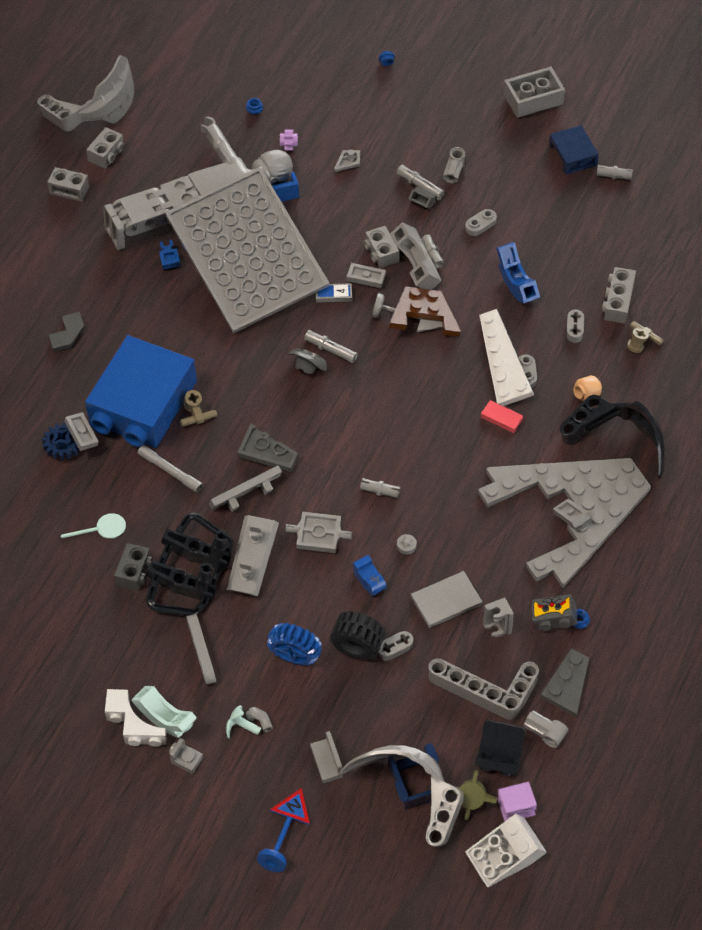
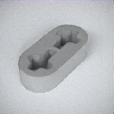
[566,310,584,343]
[378,631,413,661]

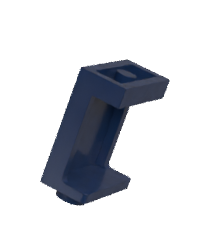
[549,125,599,175]

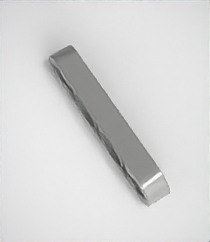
[186,614,216,685]

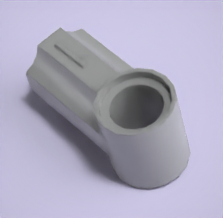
[443,147,465,184]
[524,711,568,748]

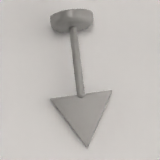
[372,293,442,332]

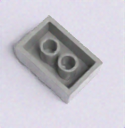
[503,67,565,118]

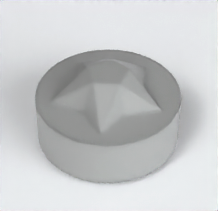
[397,534,417,555]

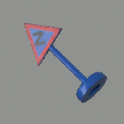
[257,788,310,872]

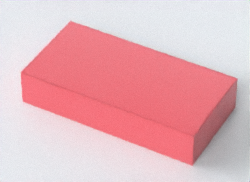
[481,400,523,433]

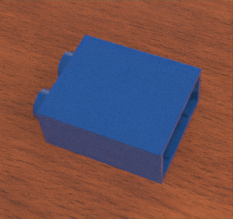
[85,335,197,449]

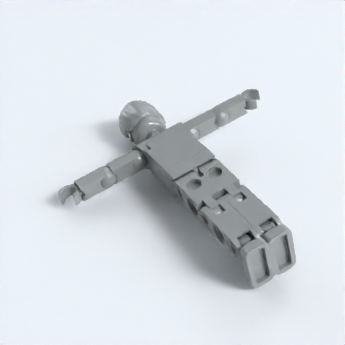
[104,117,293,250]

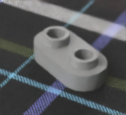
[465,209,497,236]
[518,354,537,388]

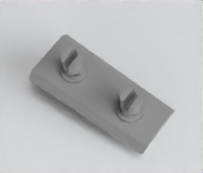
[227,515,279,596]

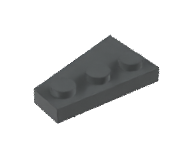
[237,423,298,472]
[541,648,589,717]

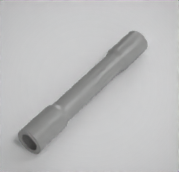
[137,445,203,493]

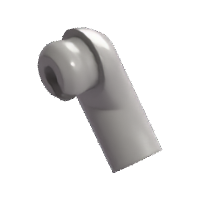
[246,707,273,732]

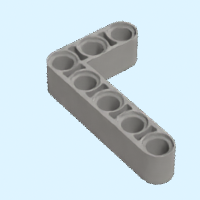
[428,659,539,720]

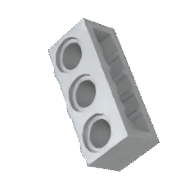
[602,267,636,324]

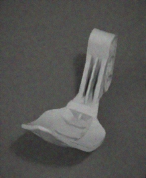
[37,55,134,131]
[339,745,464,847]

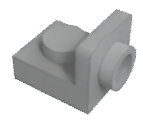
[169,738,203,774]

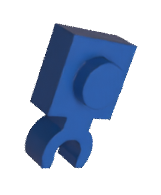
[159,240,180,270]

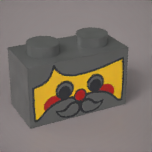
[532,594,577,631]

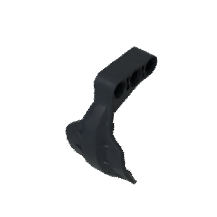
[560,394,665,479]

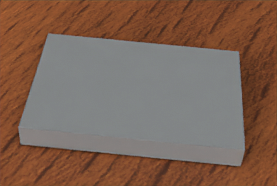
[411,571,482,628]

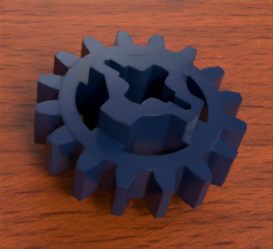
[42,422,82,461]

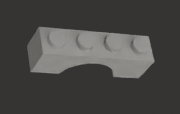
[390,222,442,290]

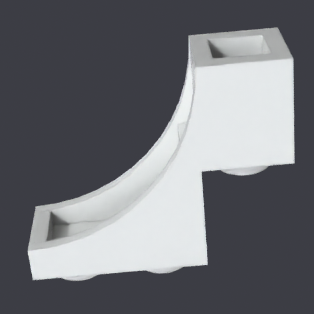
[105,689,167,747]

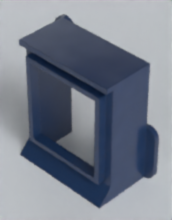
[388,743,439,810]

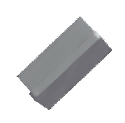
[310,731,343,783]

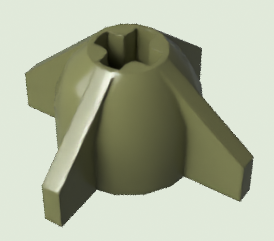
[450,770,497,820]

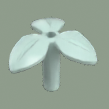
[226,705,261,739]

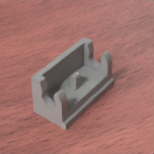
[483,598,514,637]

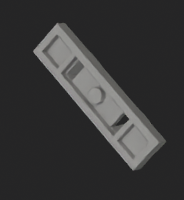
[209,466,282,512]

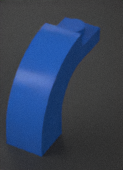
[496,242,540,303]

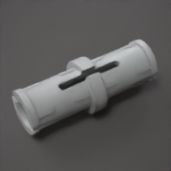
[597,165,633,181]
[421,235,444,269]
[360,478,401,499]

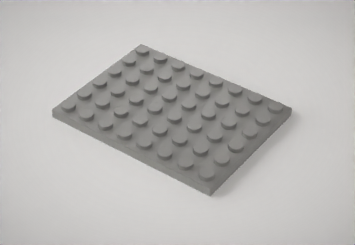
[165,167,329,333]

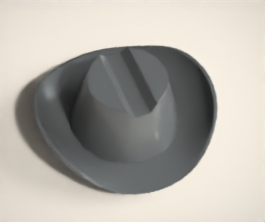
[287,348,327,374]

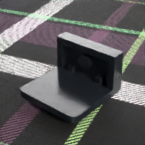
[475,720,526,776]

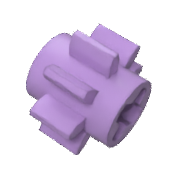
[280,130,298,150]

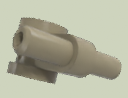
[627,321,664,353]
[180,390,217,427]

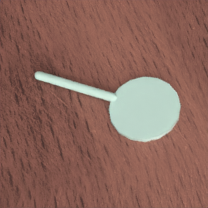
[60,513,126,539]

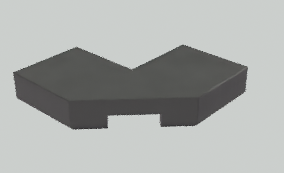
[49,312,85,352]

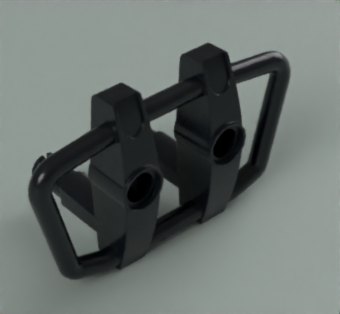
[146,513,232,616]

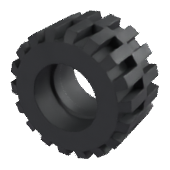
[330,611,386,660]

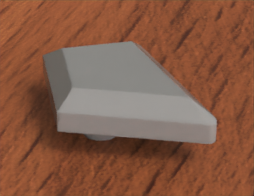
[334,150,360,172]

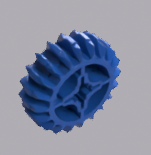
[267,623,322,666]

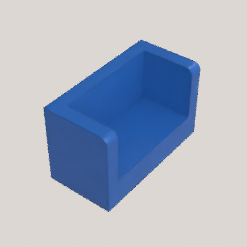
[272,172,299,202]

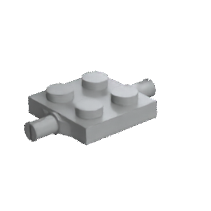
[285,512,352,553]

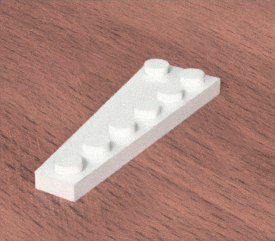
[479,309,534,406]

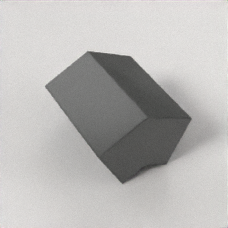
[408,186,436,209]

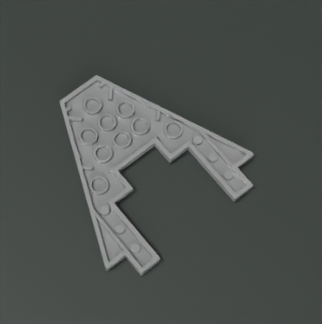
[478,458,651,588]

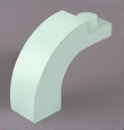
[131,686,197,738]

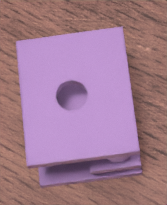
[497,782,537,821]

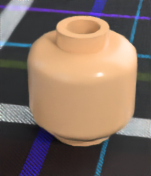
[573,375,602,401]

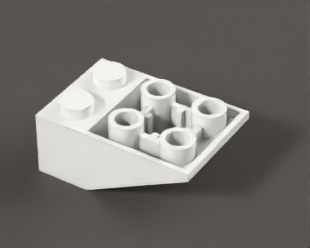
[465,814,547,887]

